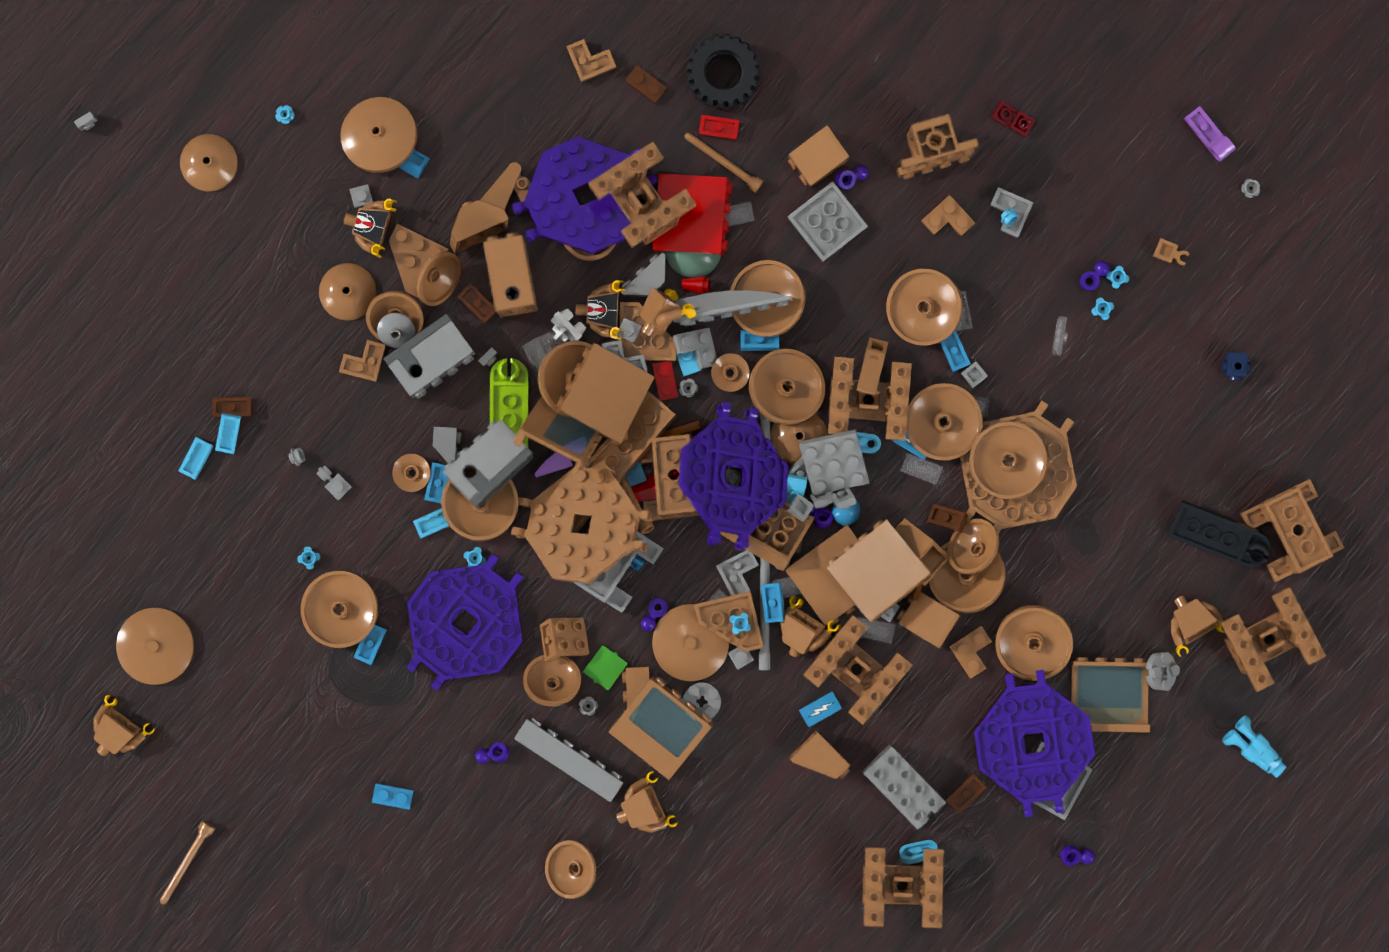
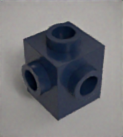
[1221,352,1250,381]

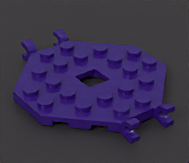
[512,137,657,254]
[678,402,788,550]
[406,554,524,691]
[974,670,1095,817]

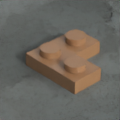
[566,39,616,82]
[921,195,975,237]
[339,340,386,382]
[949,626,992,679]

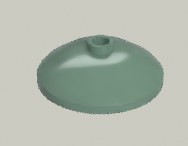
[665,251,721,278]

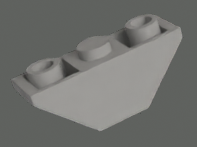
[621,252,666,297]

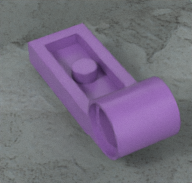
[1184,106,1236,162]

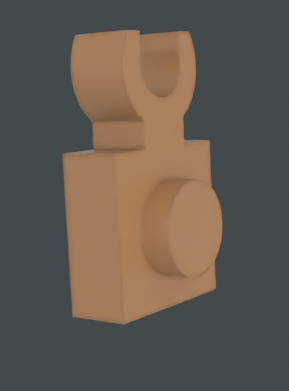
[1152,238,1189,266]

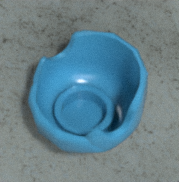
[832,498,861,526]

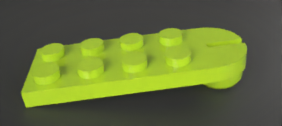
[490,358,529,448]

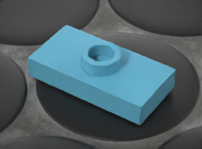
[677,351,702,376]
[215,412,241,454]
[178,437,213,480]
[786,474,807,504]
[413,508,449,539]

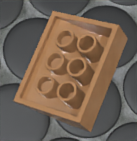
[721,502,814,571]

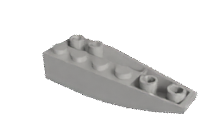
[673,290,793,326]

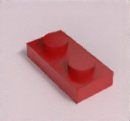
[699,115,739,140]
[652,361,678,401]

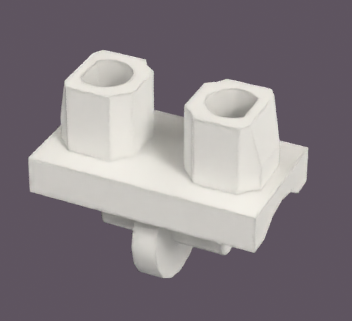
[551,309,586,342]

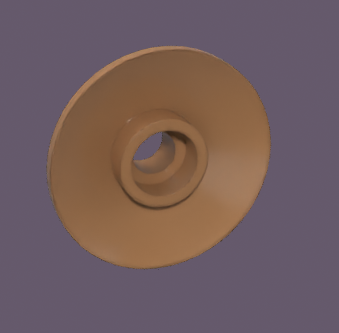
[711,354,750,392]
[392,454,431,492]

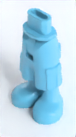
[1222,715,1286,778]

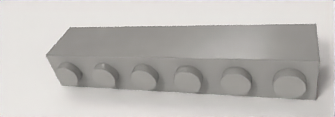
[514,718,624,802]

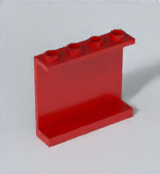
[653,174,732,256]

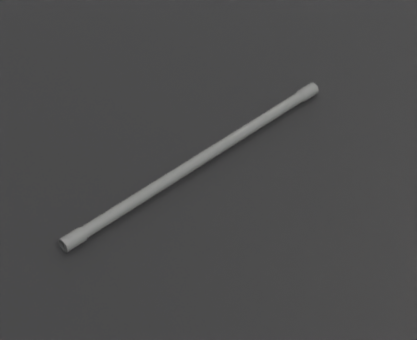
[759,414,770,670]

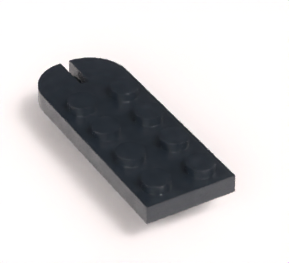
[1167,500,1270,567]

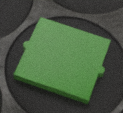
[583,645,628,690]

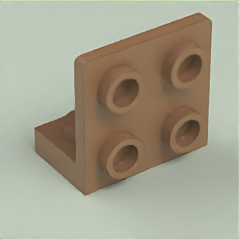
[540,618,589,662]

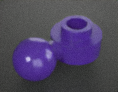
[835,165,868,189]
[1079,261,1110,291]
[809,501,833,529]
[641,598,668,631]
[475,742,510,764]
[1060,845,1095,866]

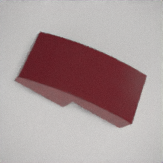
[990,101,1035,137]

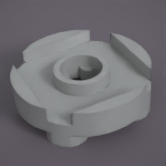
[1146,652,1180,691]
[683,682,721,720]

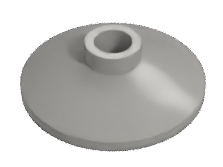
[377,313,416,348]

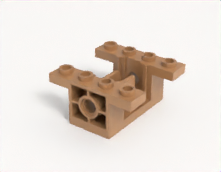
[896,114,978,179]
[588,142,696,247]
[828,357,912,441]
[640,434,700,521]
[1240,479,1344,582]
[1220,587,1326,692]
[803,616,912,725]
[862,847,943,928]

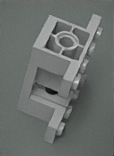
[573,520,664,613]

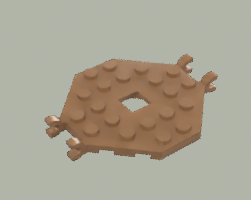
[960,401,1077,535]
[511,467,654,584]

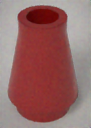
[682,276,710,295]

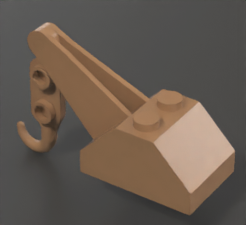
[450,162,531,254]

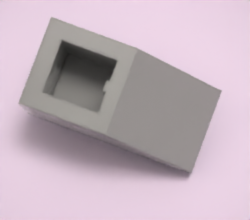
[433,427,461,463]

